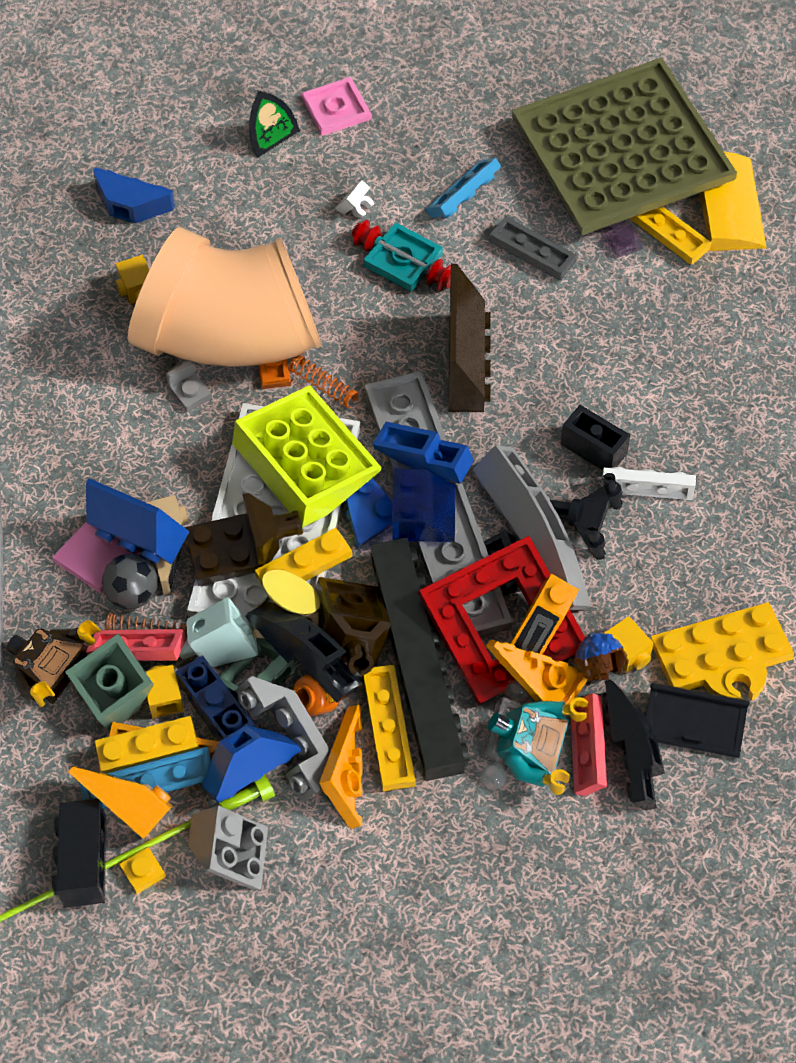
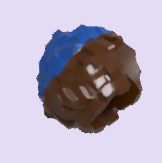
[574,632,628,681]

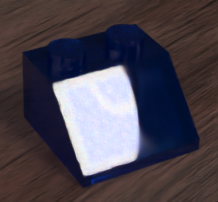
[392,468,456,542]

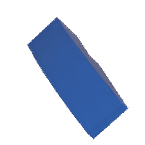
[372,422,474,484]

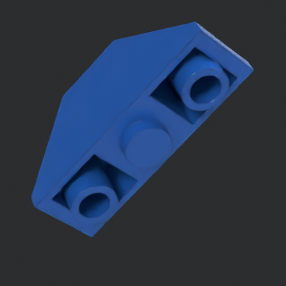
[93,167,175,224]
[202,725,301,803]

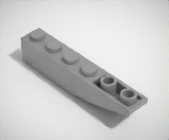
[472,445,591,610]

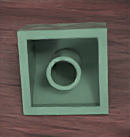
[66,634,154,731]

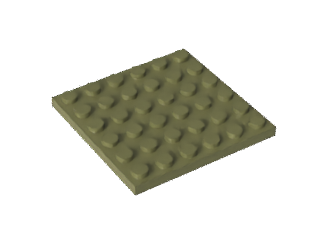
[512,57,737,235]

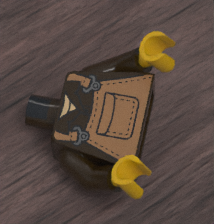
[6,620,101,707]

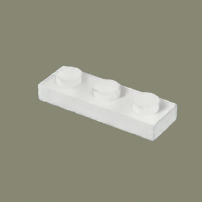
[601,467,696,500]

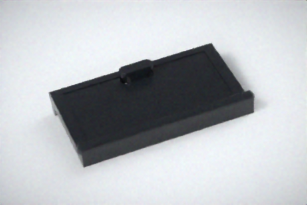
[646,683,750,758]

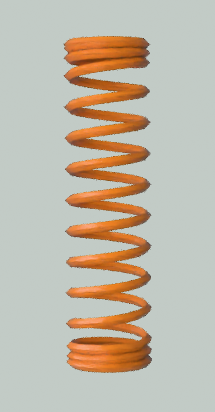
[289,355,358,408]

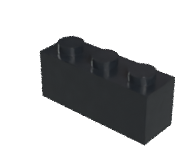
[52,798,106,908]

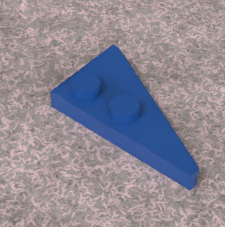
[343,478,403,549]

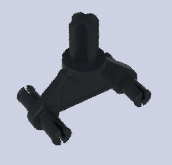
[550,473,623,560]

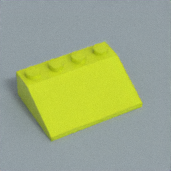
[232,385,382,528]

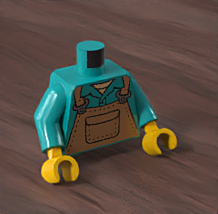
[488,697,588,795]

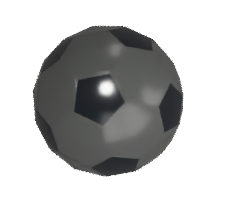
[101,553,158,609]

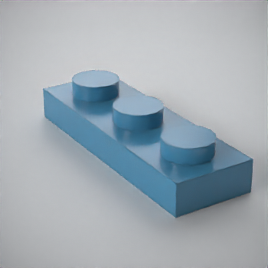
[425,158,501,218]

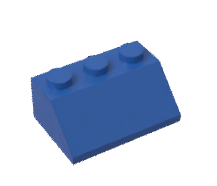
[86,478,189,565]

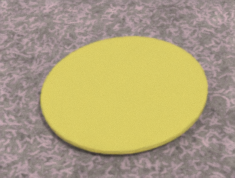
[262,570,320,614]

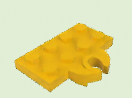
[651,602,794,701]

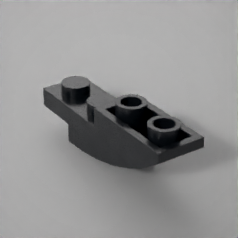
[245,601,362,703]
[603,679,665,810]

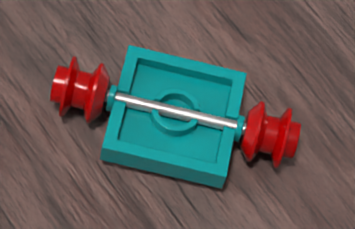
[352,219,451,292]

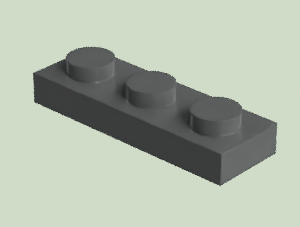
[489,216,577,280]

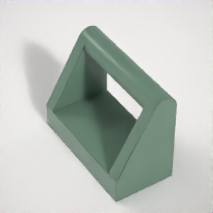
[219,638,295,711]

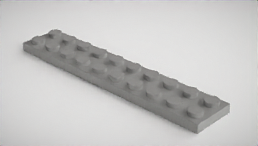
[364,371,513,636]

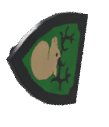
[249,90,300,158]

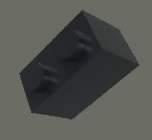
[560,405,630,470]

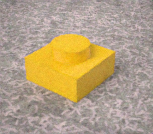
[119,847,166,894]

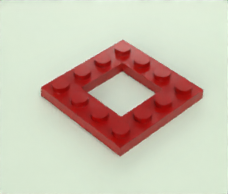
[418,536,585,705]

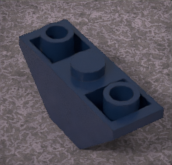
[175,655,255,741]

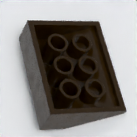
[448,264,491,412]

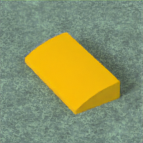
[700,151,766,251]

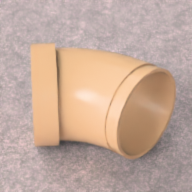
[128,227,322,367]

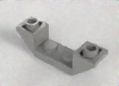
[236,676,329,802]

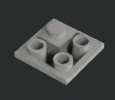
[188,805,268,890]

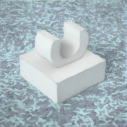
[335,180,374,218]

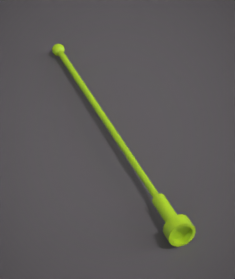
[0,774,275,922]

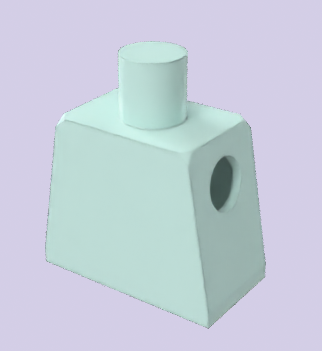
[179,597,258,667]

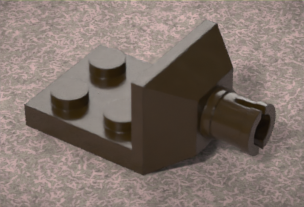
[184,493,303,586]
[315,577,391,675]

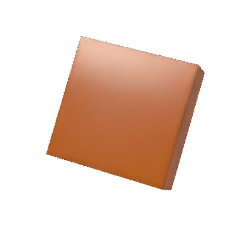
[259,359,291,389]

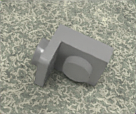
[166,361,212,412]

